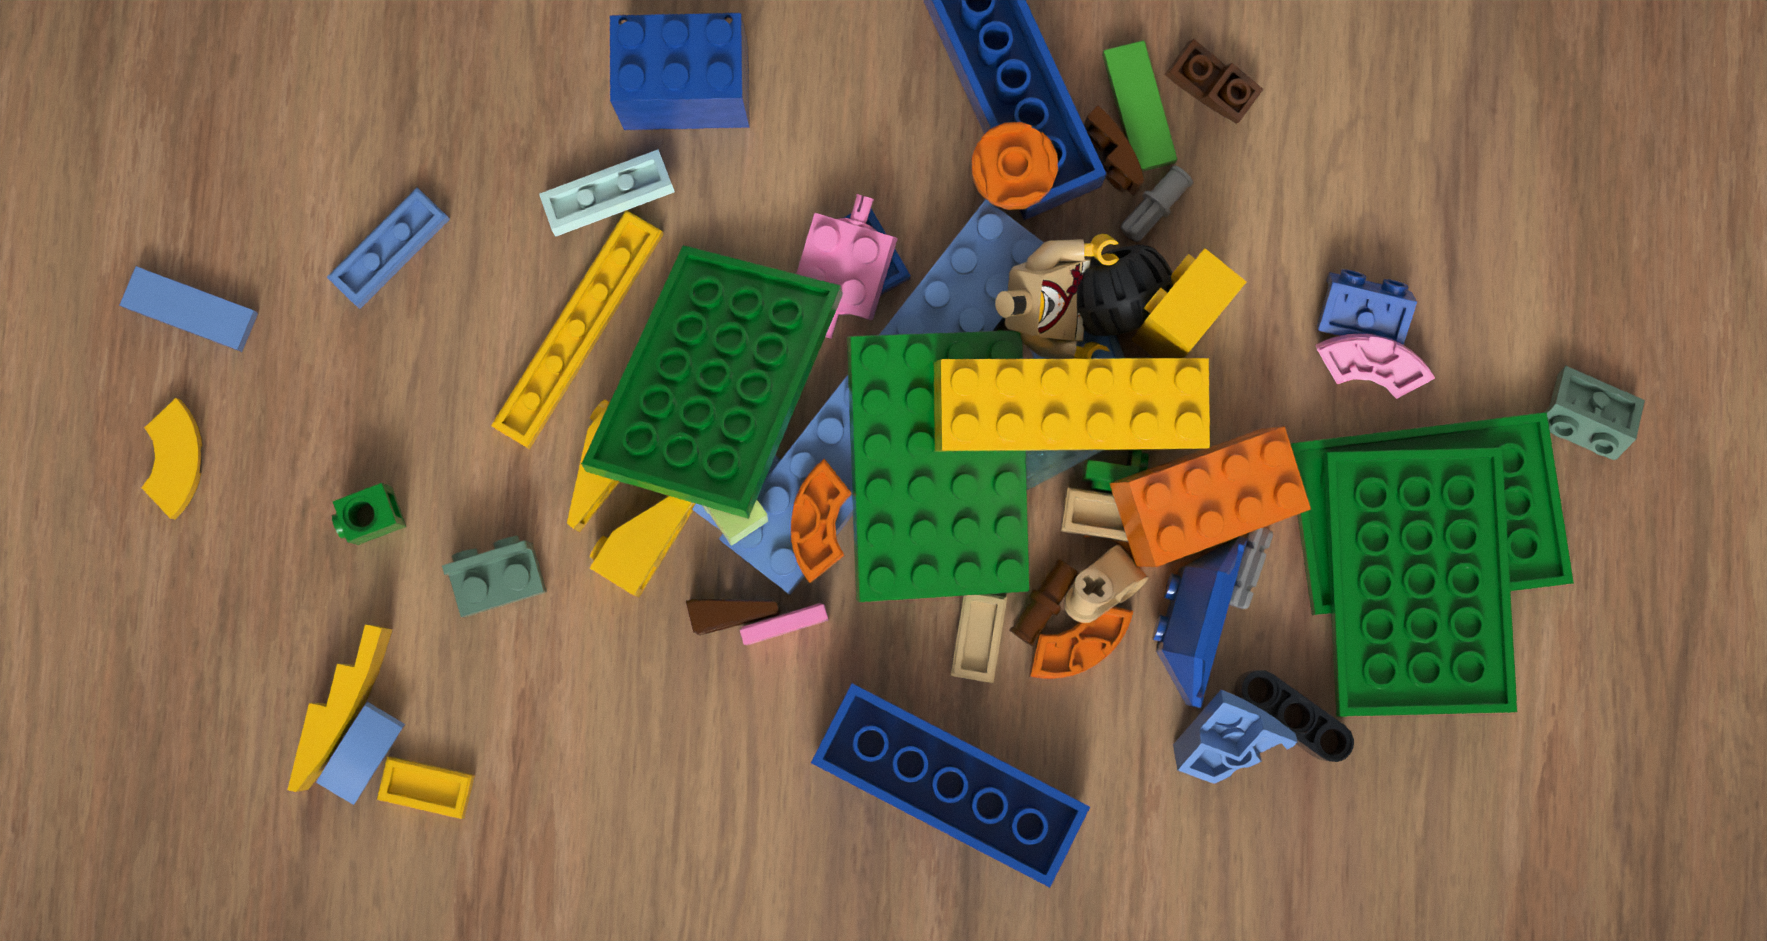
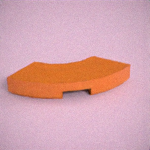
[791,459,852,583]
[1029,607,1134,679]

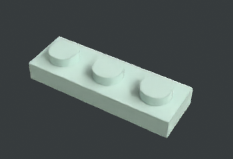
[539,149,675,237]

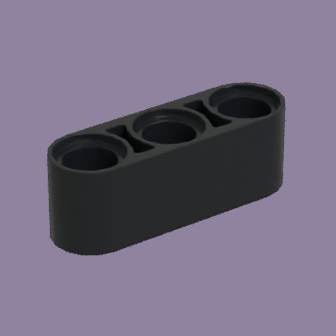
[1234,670,1354,762]

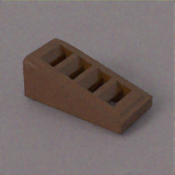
[686,599,781,636]

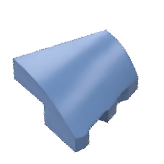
[1173,690,1297,784]

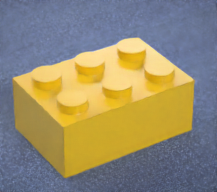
[1132,248,1247,358]

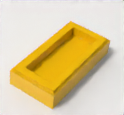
[377,756,475,819]

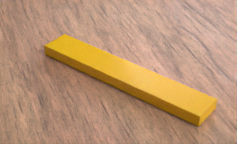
[491,210,664,450]

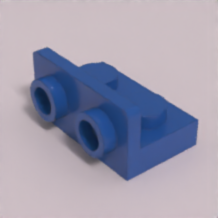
[1317,269,1417,345]

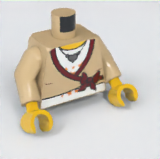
[995,234,1119,359]

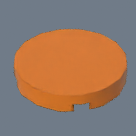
[971,122,1058,210]

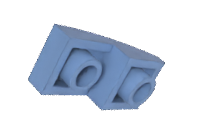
[316,702,405,805]

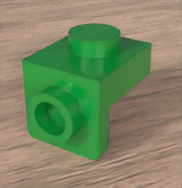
[1082,450,1149,493]

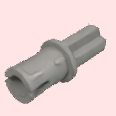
[1120,165,1193,242]

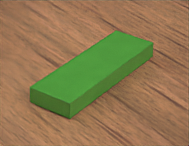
[1102,40,1178,172]

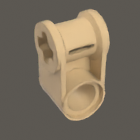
[1064,545,1149,623]

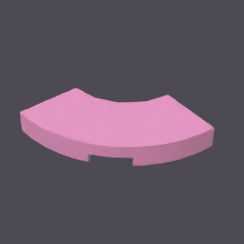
[1315,334,1435,399]

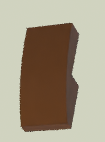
[1164,39,1263,124]
[1084,105,1144,196]

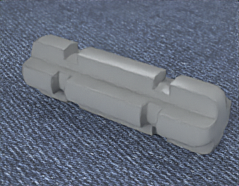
[1229,527,1273,609]

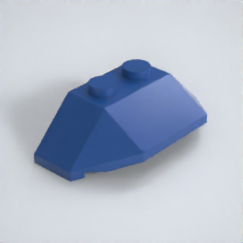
[1152,536,1247,708]

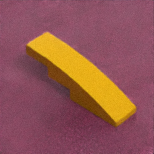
[287,624,393,792]

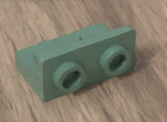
[1544,365,1645,460]
[442,536,547,618]

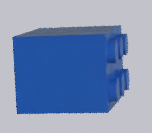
[610,13,750,130]

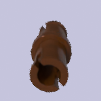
[1009,559,1079,646]

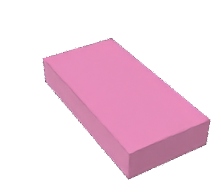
[740,603,829,646]

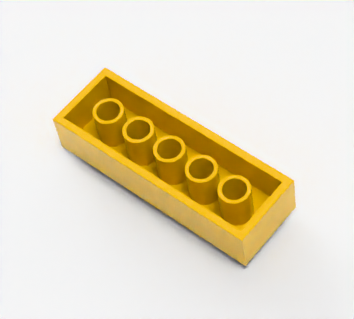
[934,358,1210,451]

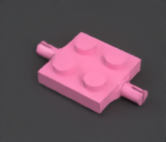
[796,194,898,339]

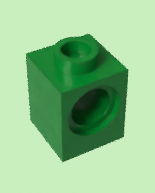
[332,483,407,545]

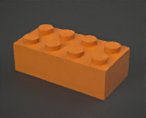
[1109,426,1311,567]

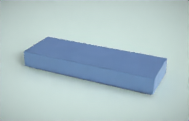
[327,187,450,309]
[119,266,258,352]

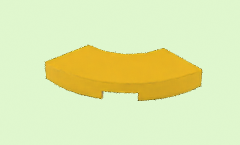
[141,398,203,520]

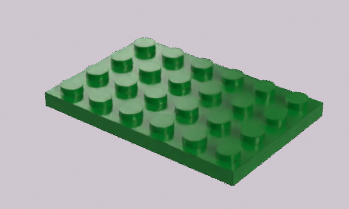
[581,245,843,519]
[847,330,1029,602]
[1290,412,1574,616]
[1323,448,1517,717]

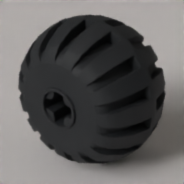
[1077,245,1173,337]

